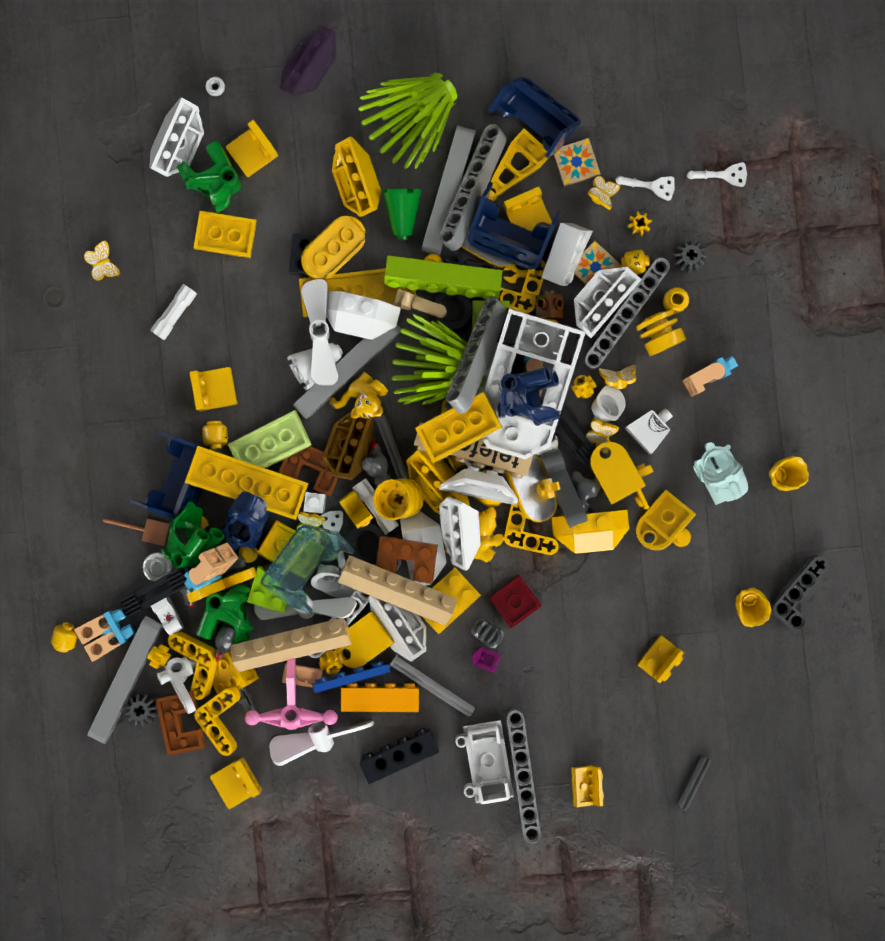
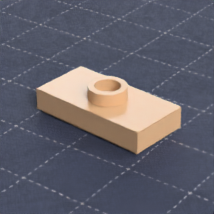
[282,663,323,688]

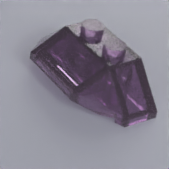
[280,25,336,96]

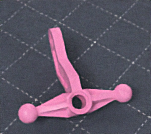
[245,658,338,730]

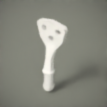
[687,162,747,187]
[615,176,675,201]
[320,511,346,570]

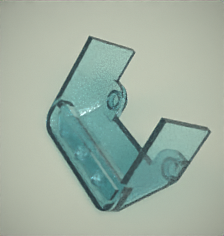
[261,525,355,613]

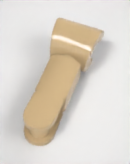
[393,288,447,318]

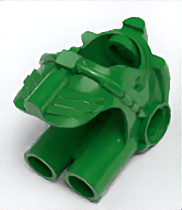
[177,141,242,213]
[161,502,224,568]
[196,584,254,644]

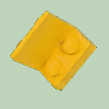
[226,120,278,177]
[503,187,552,231]
[190,367,237,411]
[637,635,684,683]
[204,650,259,695]
[210,757,262,809]

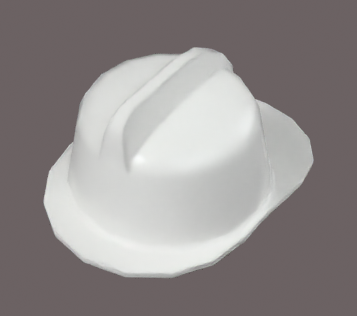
[591,386,626,422]
[311,564,354,598]

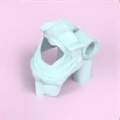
[693,442,748,505]

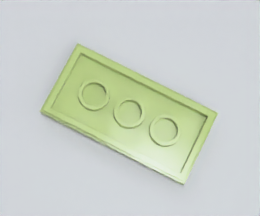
[228,410,312,468]

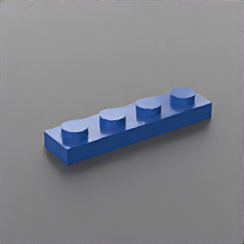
[312,661,390,693]

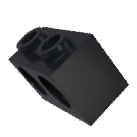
[289,234,316,277]

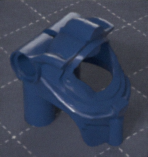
[497,367,561,426]
[221,492,271,551]

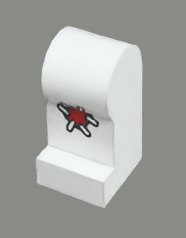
[151,597,184,635]

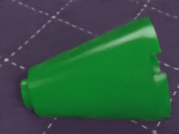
[383,189,421,240]

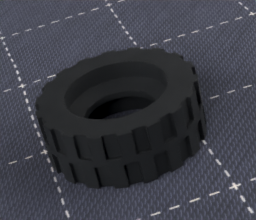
[431,293,473,332]
[345,523,386,564]

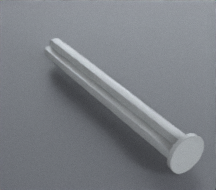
[389,654,475,717]

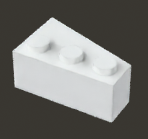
[542,223,593,286]

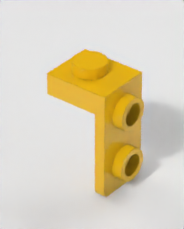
[635,463,654,509]
[339,490,373,528]

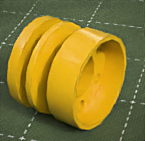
[636,310,686,357]
[373,478,424,520]

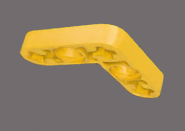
[483,260,546,313]
[504,503,559,555]
[186,567,258,603]
[168,631,217,700]
[194,686,241,756]

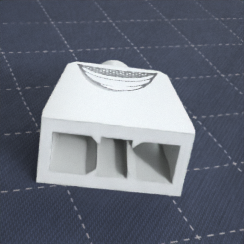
[624,408,673,455]

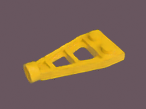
[488,129,551,201]

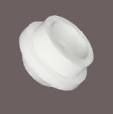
[206,77,225,97]

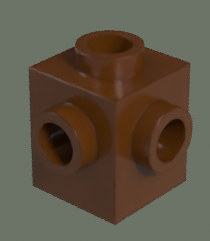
[536,291,563,319]

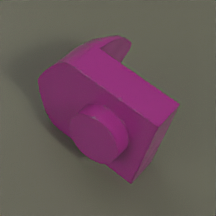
[472,647,502,673]

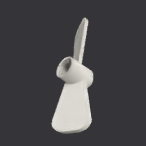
[301,279,338,385]
[254,592,357,620]
[269,720,374,766]

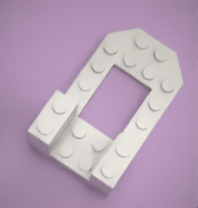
[483,308,586,459]

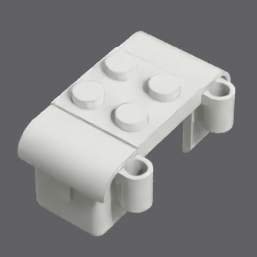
[455,720,514,804]

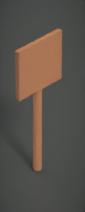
[103,519,170,546]

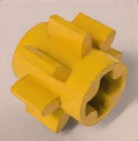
[627,211,652,236]
[571,375,597,398]
[147,644,171,669]
[319,650,343,674]

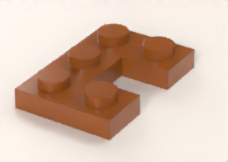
[278,446,339,497]
[376,536,438,584]
[155,691,206,756]

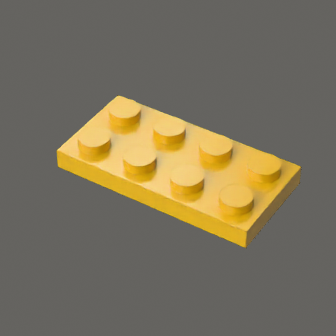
[415,392,503,463]

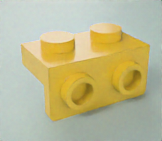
[571,765,604,807]

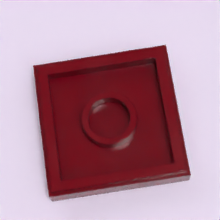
[488,575,542,628]

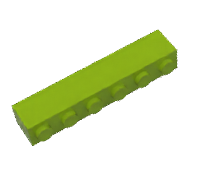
[384,255,503,300]

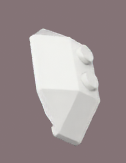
[149,98,204,177]
[574,267,642,338]
[326,291,401,340]
[439,467,518,505]
[439,497,481,570]
[400,511,447,586]
[369,596,426,661]

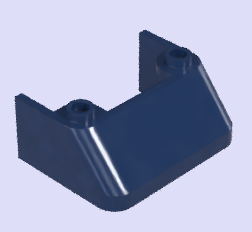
[488,77,581,158]
[468,181,561,269]
[128,429,211,518]

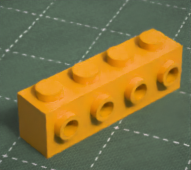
[341,682,419,712]

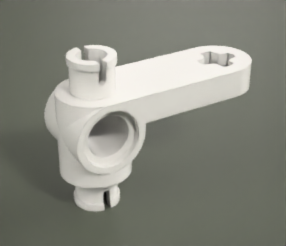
[157,656,197,714]

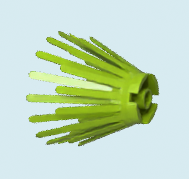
[358,73,457,169]
[392,314,488,405]

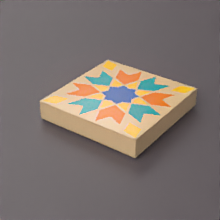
[553,138,600,187]
[574,241,622,285]

